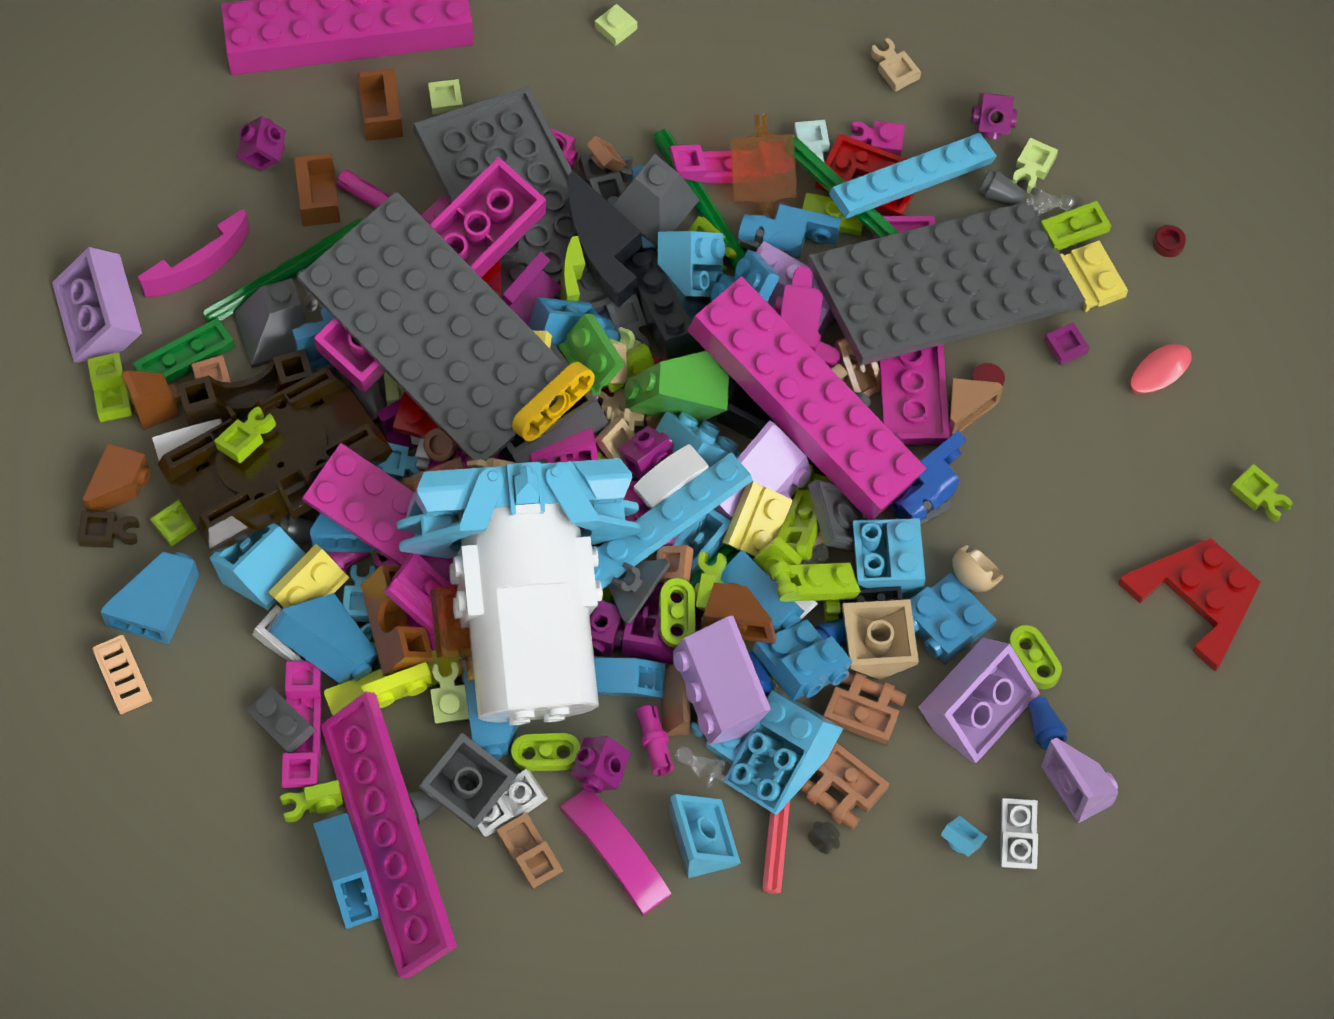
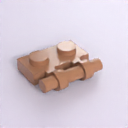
[823,671,907,746]
[800,742,890,830]

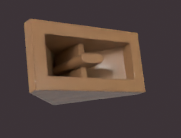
[835,338,880,397]
[948,378,1003,437]

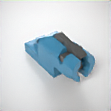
[738,204,841,257]

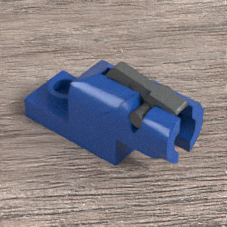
[891,430,967,526]

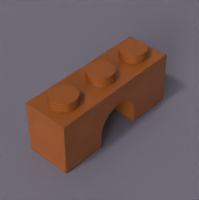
[361,565,433,676]

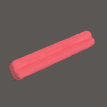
[762,801,790,894]

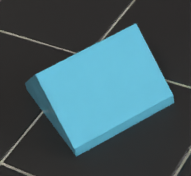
[669,794,741,878]

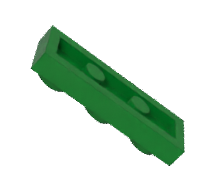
[132,318,235,384]

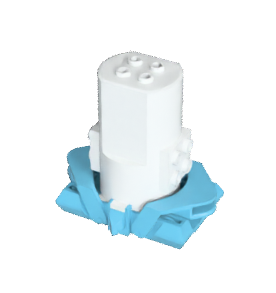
[397,458,641,725]

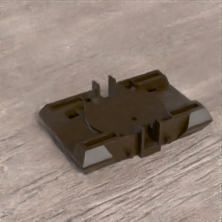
[158,366,393,552]

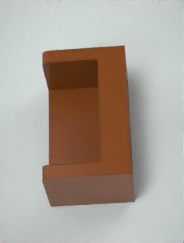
[358,68,403,141]
[294,153,341,227]

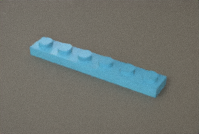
[829,133,997,218]
[594,452,753,589]

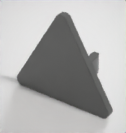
[608,559,670,624]

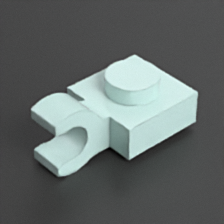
[794,120,830,162]

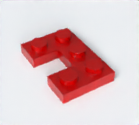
[815,133,915,216]

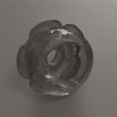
[808,821,840,854]

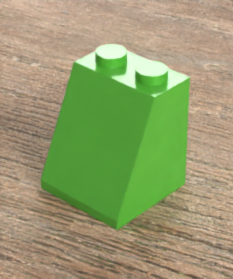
[624,351,729,423]

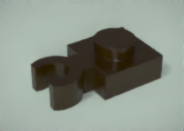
[77,511,140,548]

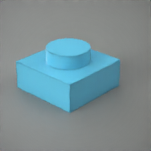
[941,816,987,857]

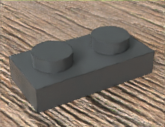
[246,686,316,753]

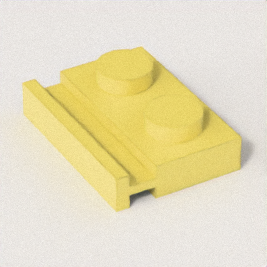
[1061,241,1128,312]
[722,481,793,558]
[268,544,349,608]

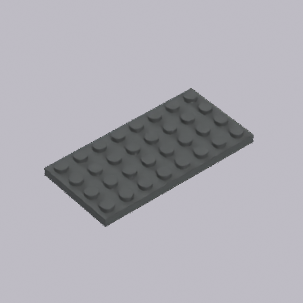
[413,86,636,313]
[297,191,567,461]
[806,201,1086,366]

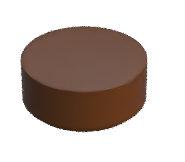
[423,428,458,461]

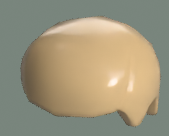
[952,545,1004,592]

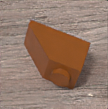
[121,370,181,431]
[82,443,151,511]
[703,582,777,644]

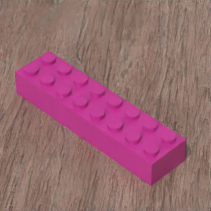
[221,0,474,75]
[314,157,546,393]
[687,276,926,520]

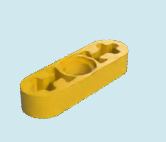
[512,362,595,442]

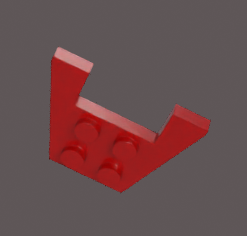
[1118,538,1261,671]

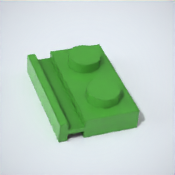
[558,314,625,396]

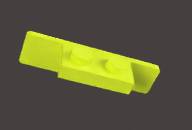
[324,643,463,716]

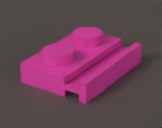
[383,553,457,636]

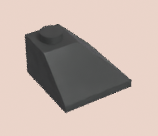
[612,154,699,248]
[234,278,306,368]
[419,733,517,830]

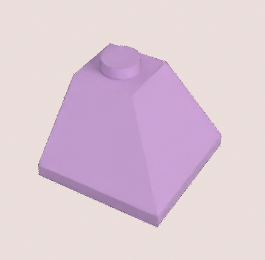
[1041,738,1119,823]

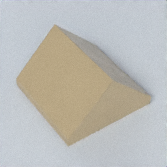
[842,599,919,680]

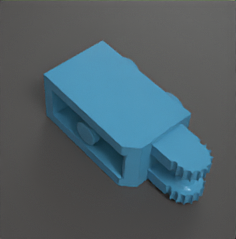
[528,297,621,350]

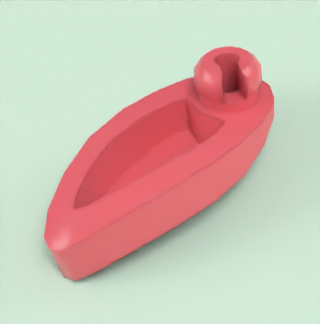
[1130,343,1192,395]

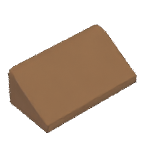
[662,664,690,736]

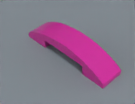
[669,141,796,184]
[138,209,250,297]
[282,661,322,788]
[559,789,671,916]

